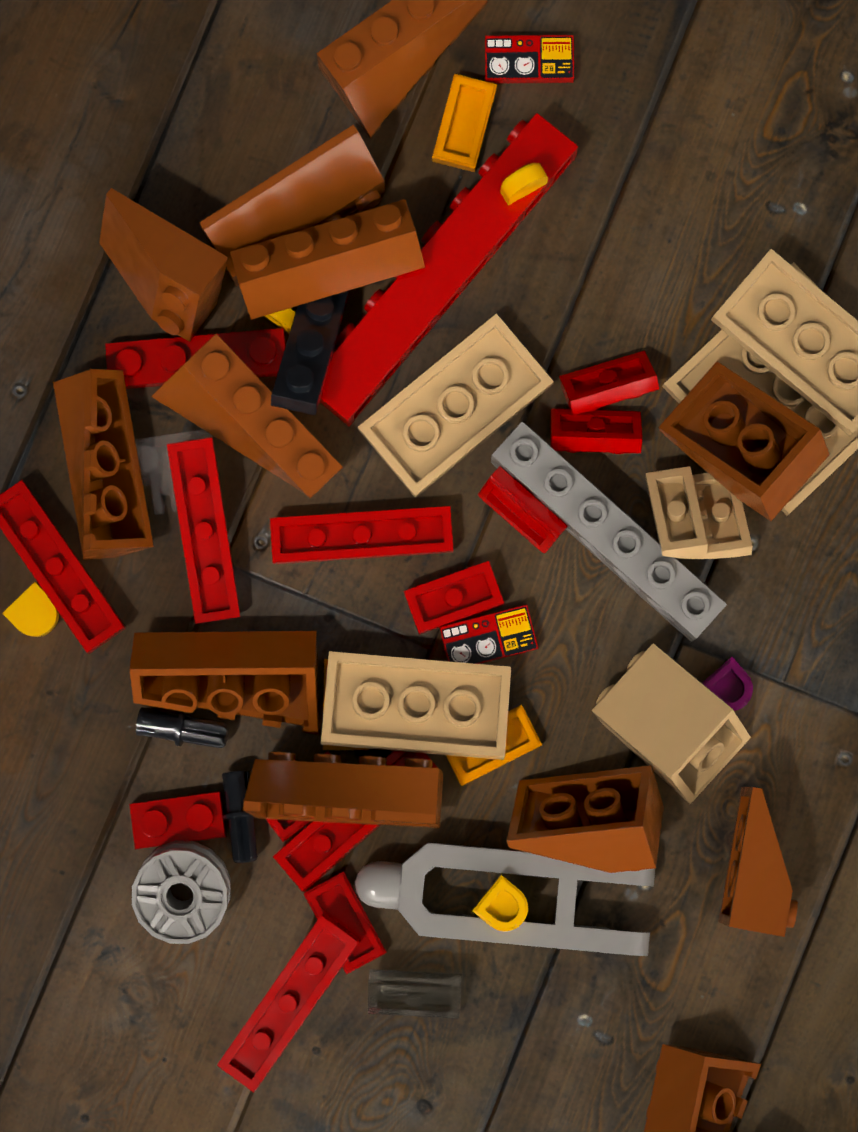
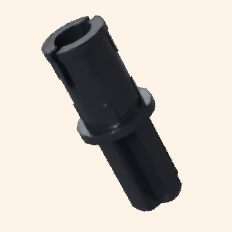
[136,707,229,748]
[222,771,258,863]

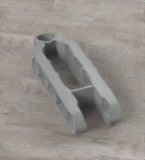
[355,842,655,956]

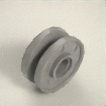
[132,841,231,944]

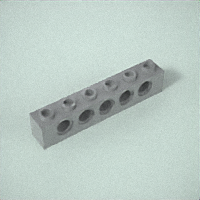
[491,422,727,642]

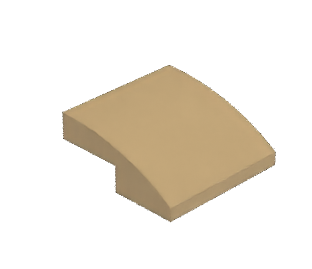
[645,466,753,559]

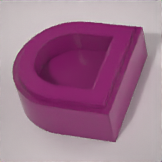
[702,657,753,711]

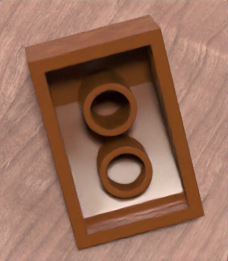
[99,188,228,342]
[658,361,830,521]
[507,765,664,873]
[718,787,798,937]

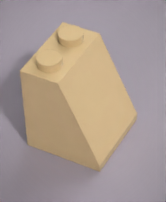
[592,643,751,804]

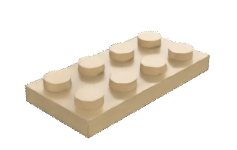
[711,249,858,436]
[358,313,554,498]
[321,651,511,760]

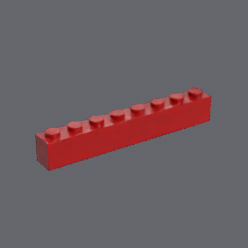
[319,113,578,427]

